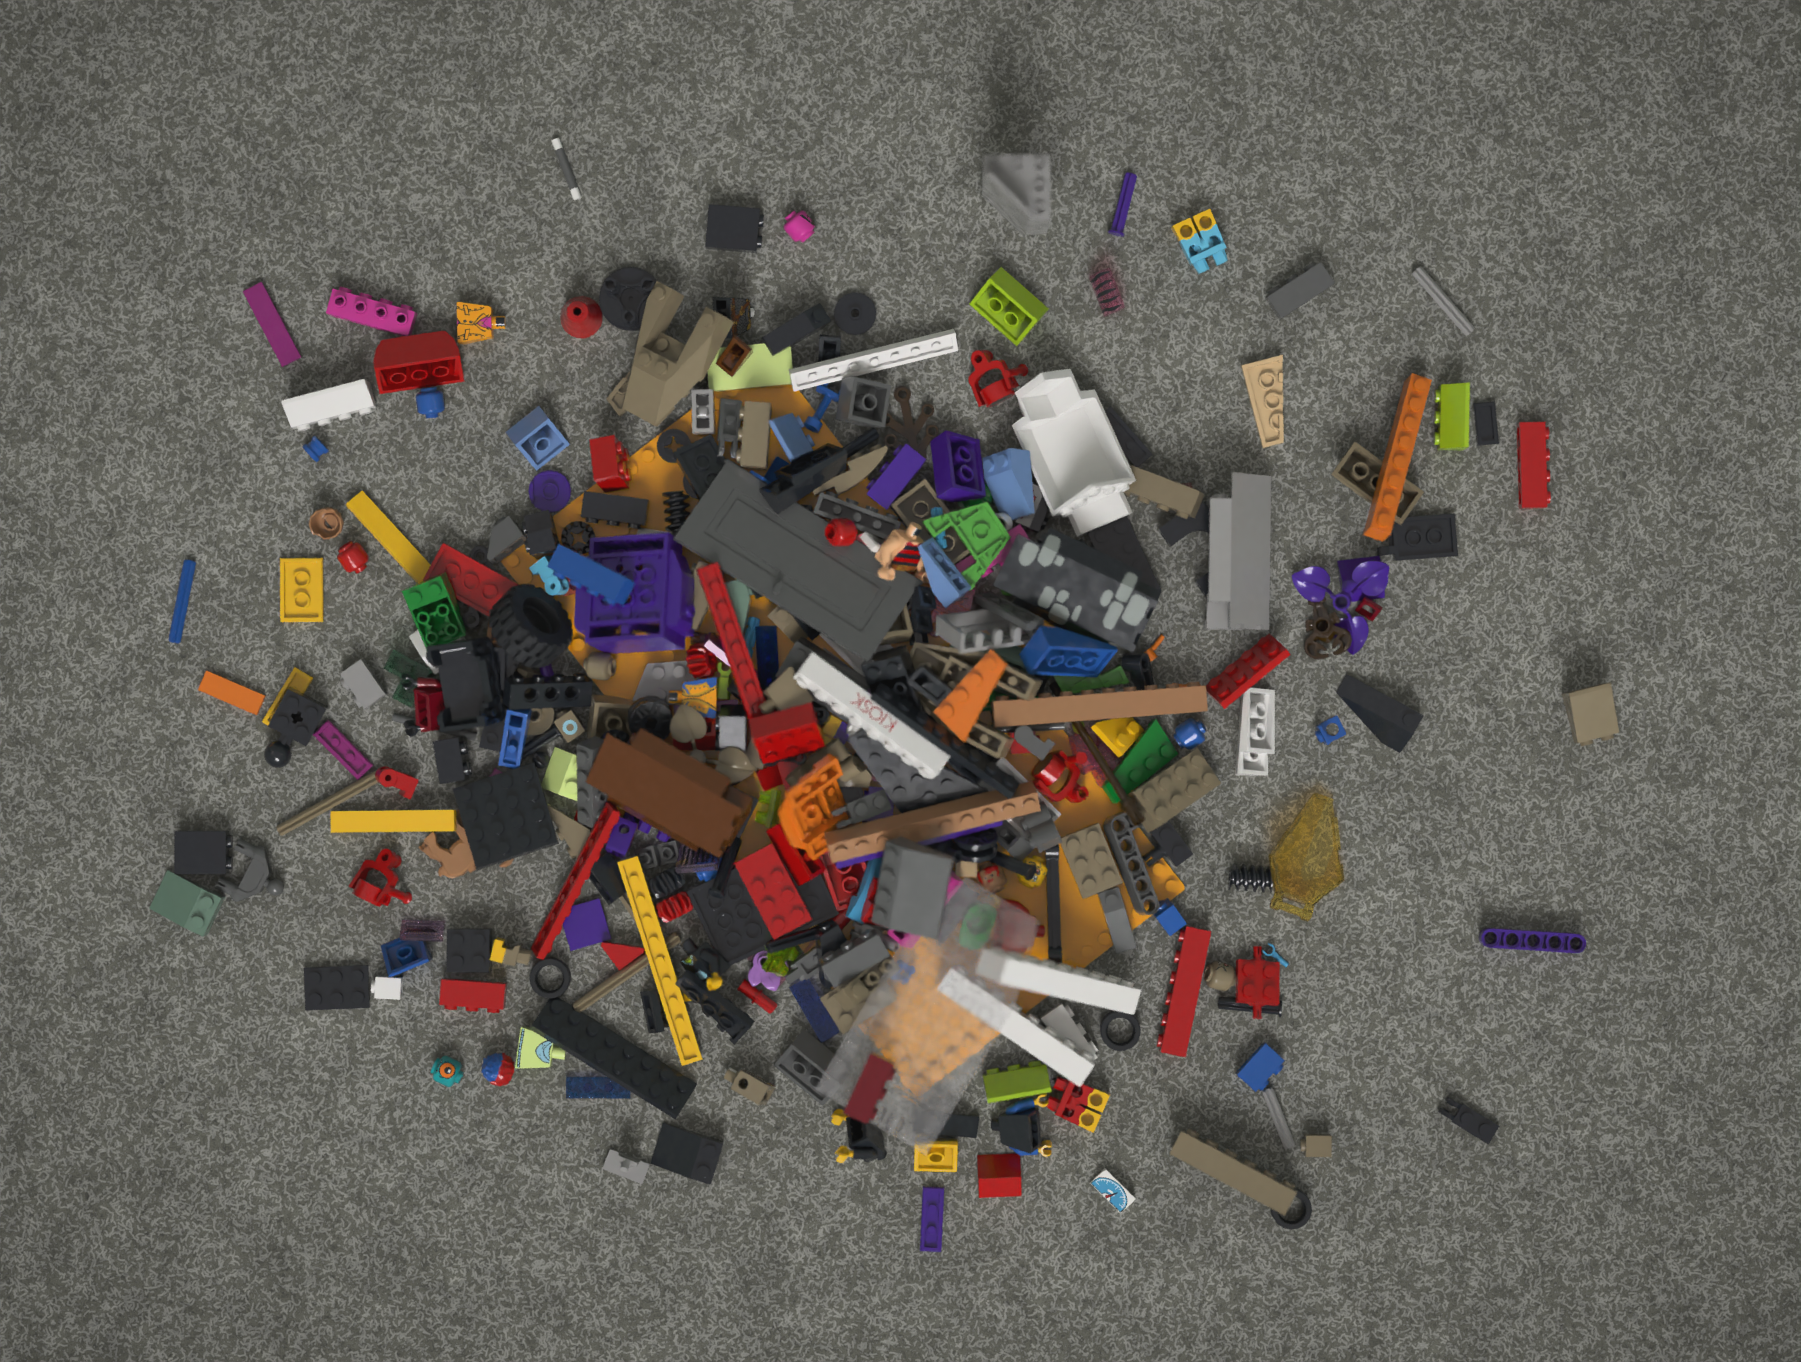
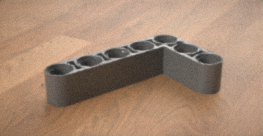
[1103,811,1159,915]

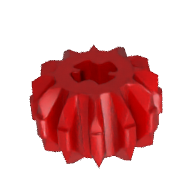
[685,643,718,679]
[656,891,693,923]

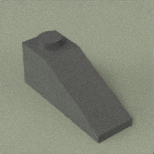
[1097,886,1137,954]

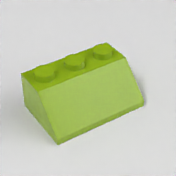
[969,267,1049,346]
[1433,383,1470,450]
[983,1060,1052,1103]

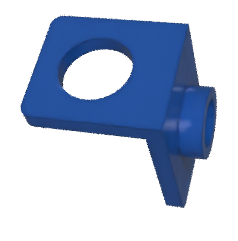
[750,457,789,484]
[1315,716,1346,745]

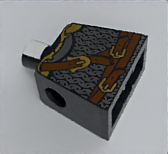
[712,296,755,338]

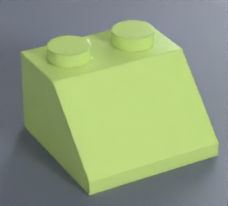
[541,747,577,801]

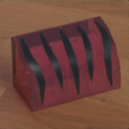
[1089,267,1125,317]

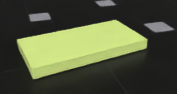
[707,343,793,392]

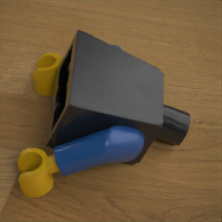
[991,1093,1052,1157]

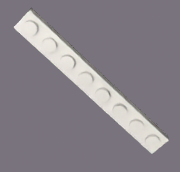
[789,329,958,391]

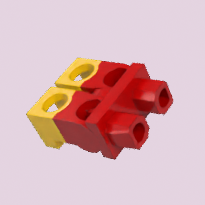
[1046,1077,1110,1133]

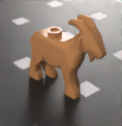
[418,810,514,879]

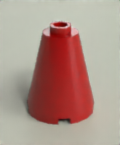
[560,296,603,338]

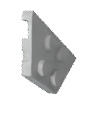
[633,660,699,705]

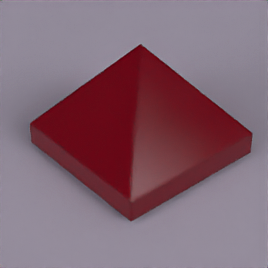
[1354,597,1383,622]

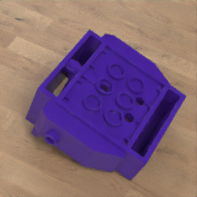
[574,532,695,654]

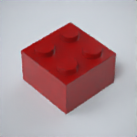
[589,435,632,493]

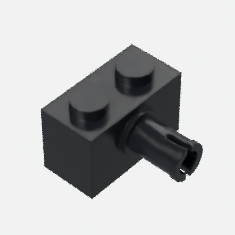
[1142,820,1193,868]

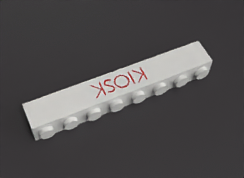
[793,652,950,780]

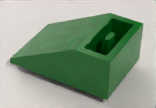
[402,572,466,647]

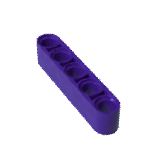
[1479,928,1586,953]

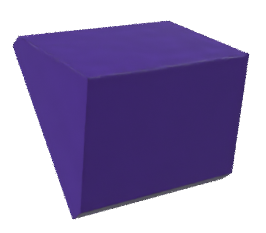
[1337,556,1385,602]

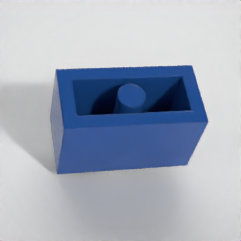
[1236,1042,1285,1092]

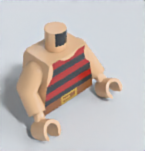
[874,522,929,583]

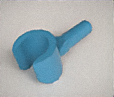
[1262,943,1289,967]

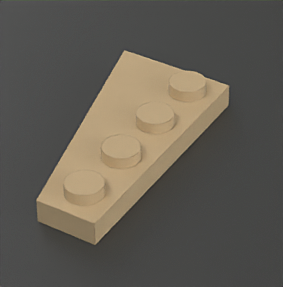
[1241,355,1284,448]

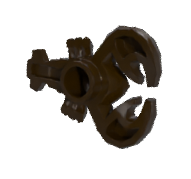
[1304,597,1352,660]

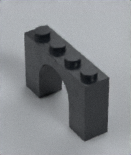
[1158,501,1210,599]

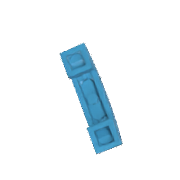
[845,857,883,924]

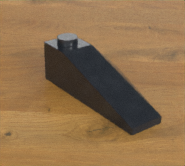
[1336,674,1423,753]

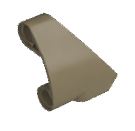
[785,738,872,788]

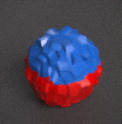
[481,1053,515,1086]

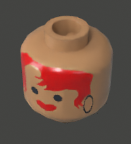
[976,862,1007,895]

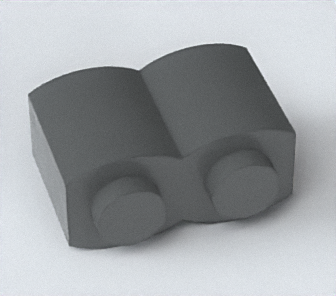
[1020,801,1063,853]

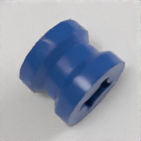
[302,435,329,462]

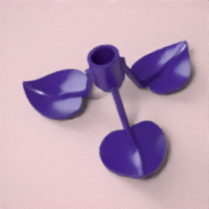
[1292,561,1389,655]

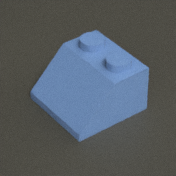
[506,406,570,471]

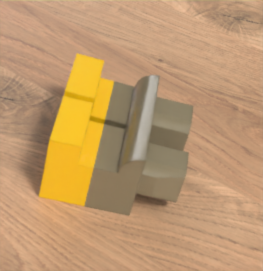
[490,937,532,967]

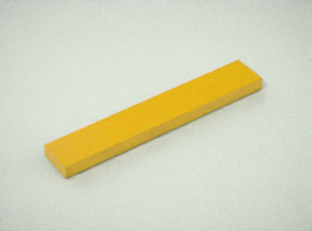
[346,490,431,583]
[330,810,456,833]

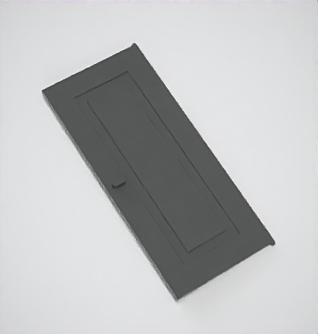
[674,459,923,662]

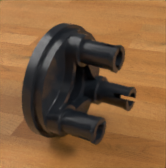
[599,267,657,331]

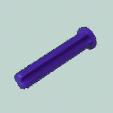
[1108,172,1137,237]

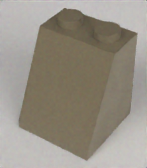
[1562,683,1619,746]

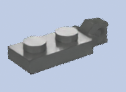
[784,946,819,984]

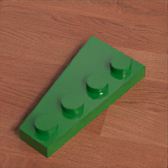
[1102,719,1178,803]

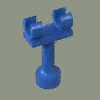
[804,383,840,433]

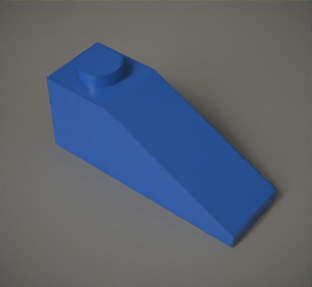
[498,708,532,769]

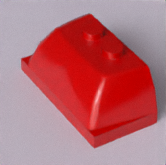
[373,331,464,394]

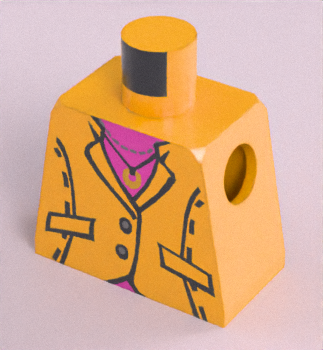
[457,302,506,345]

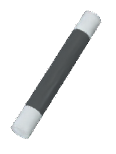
[552,138,582,201]

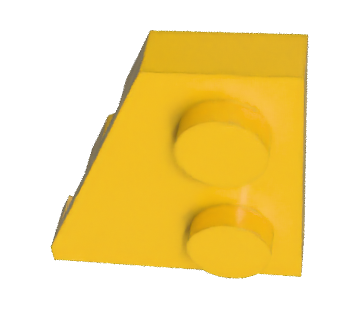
[1091,717,1145,758]

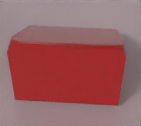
[756,764,783,792]

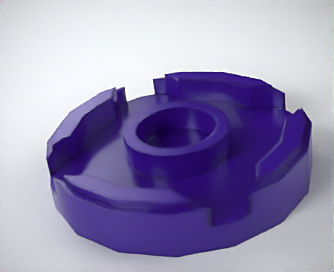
[528,470,571,513]

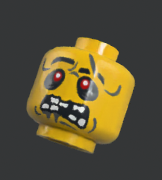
[1016,855,1048,889]

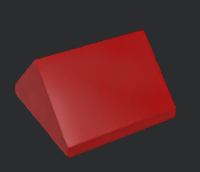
[977,1153,1021,1198]

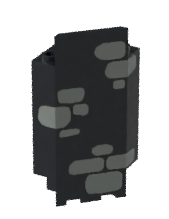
[993,528,1162,652]

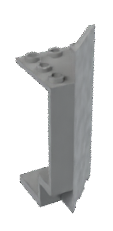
[982,154,1051,238]
[1203,472,1271,630]

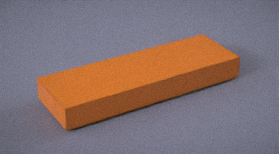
[198,670,266,715]

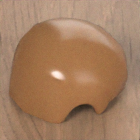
[309,507,344,539]

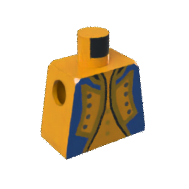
[669,677,717,718]

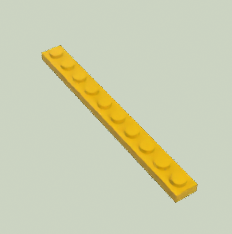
[617,855,702,1066]

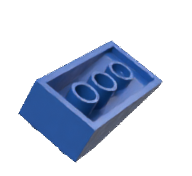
[1019,626,1118,677]

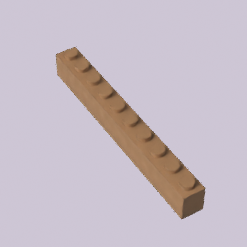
[991,682,1208,728]
[824,781,1041,863]

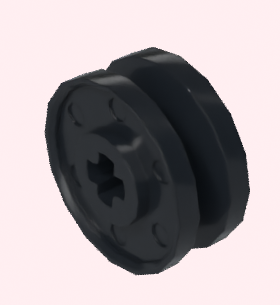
[627,696,673,740]
[953,828,998,863]

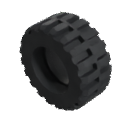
[489,584,573,668]

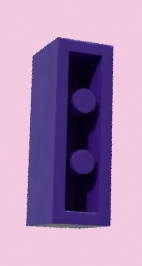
[866,444,927,510]

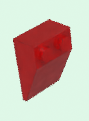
[819,851,867,911]

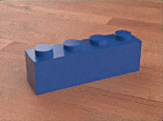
[547,544,635,606]

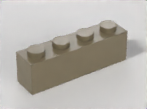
[1124,464,1204,519]

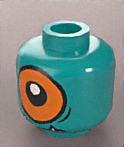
[430,1055,464,1087]

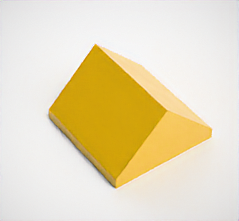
[914,1138,958,1172]

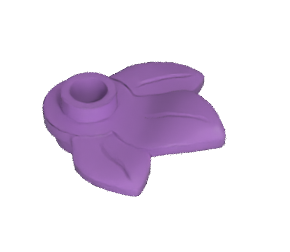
[748,950,790,991]

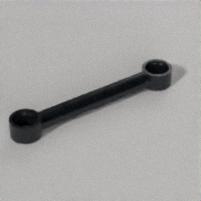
[1045,844,1062,964]

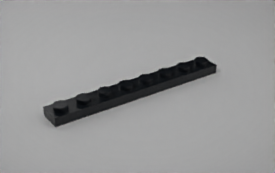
[870,682,1020,799]

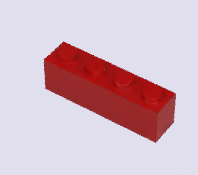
[1517,422,1551,509]

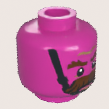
[784,210,815,242]

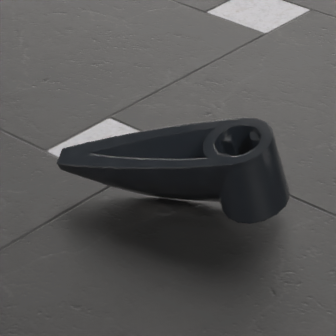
[1122,653,1154,691]

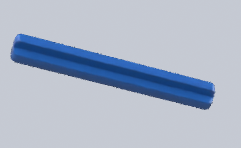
[168,560,196,643]

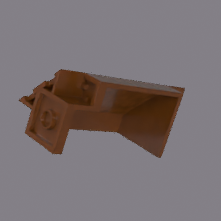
[585,729,753,858]

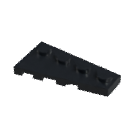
[675,969,755,1045]

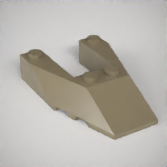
[623,281,734,427]
[909,642,1042,758]

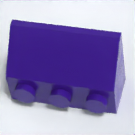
[930,430,986,502]

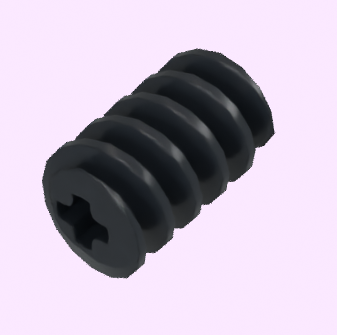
[662,491,691,536]
[1228,863,1273,893]

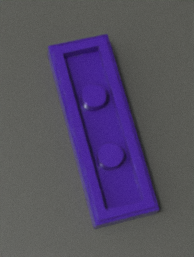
[920,1186,944,1252]

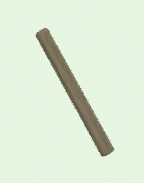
[276,765,388,836]
[572,932,681,1013]

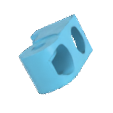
[529,556,569,595]

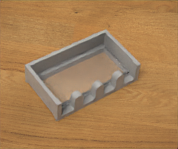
[935,609,1036,654]

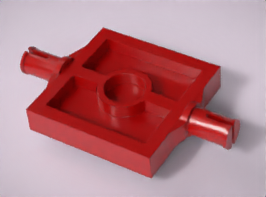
[1236,946,1280,1019]

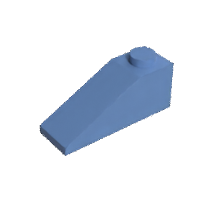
[918,537,972,609]

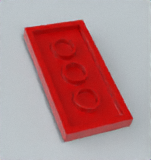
[423,543,519,617]
[1206,634,1291,709]

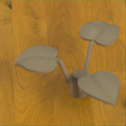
[670,705,754,783]

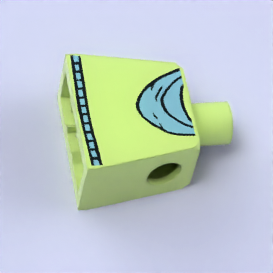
[515,1026,566,1068]

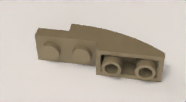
[813,444,888,496]

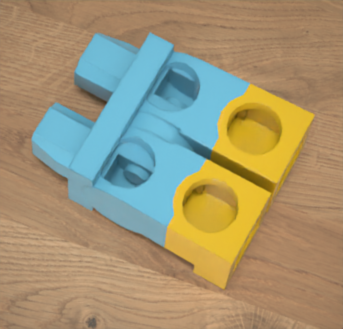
[1171,209,1228,274]

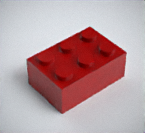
[749,702,825,764]

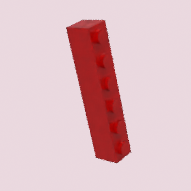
[1156,925,1211,1058]

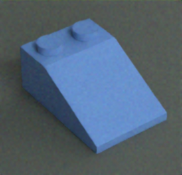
[769,413,815,463]
[983,448,1035,522]

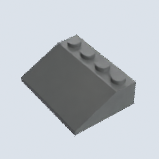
[871,837,954,939]

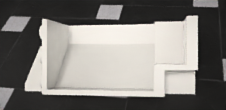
[1012,369,1136,537]

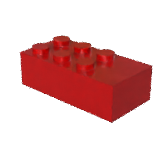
[734,843,813,940]

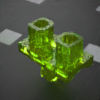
[755,789,784,828]
[762,946,799,977]

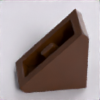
[716,335,753,377]

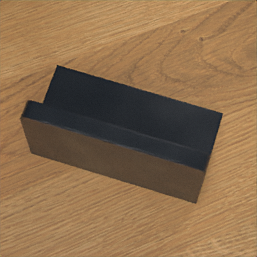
[589,853,626,905]

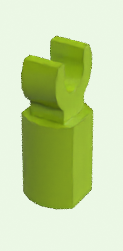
[716,662,732,700]

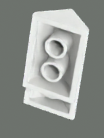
[1235,688,1275,776]

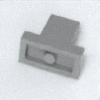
[602,1148,650,1184]

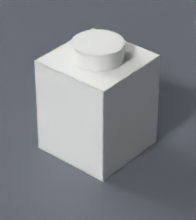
[371,976,404,1000]

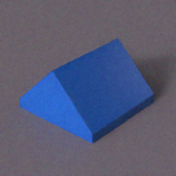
[381,929,433,978]

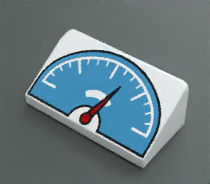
[1090,1168,1136,1213]

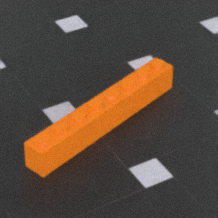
[1363,373,1432,542]

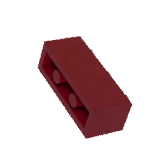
[843,1052,897,1124]

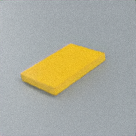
[280,558,324,622]

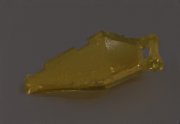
[1268,793,1344,922]

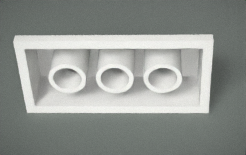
[281,379,376,431]

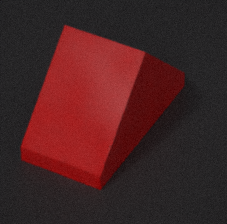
[601,941,645,971]

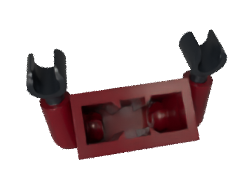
[401,673,445,737]

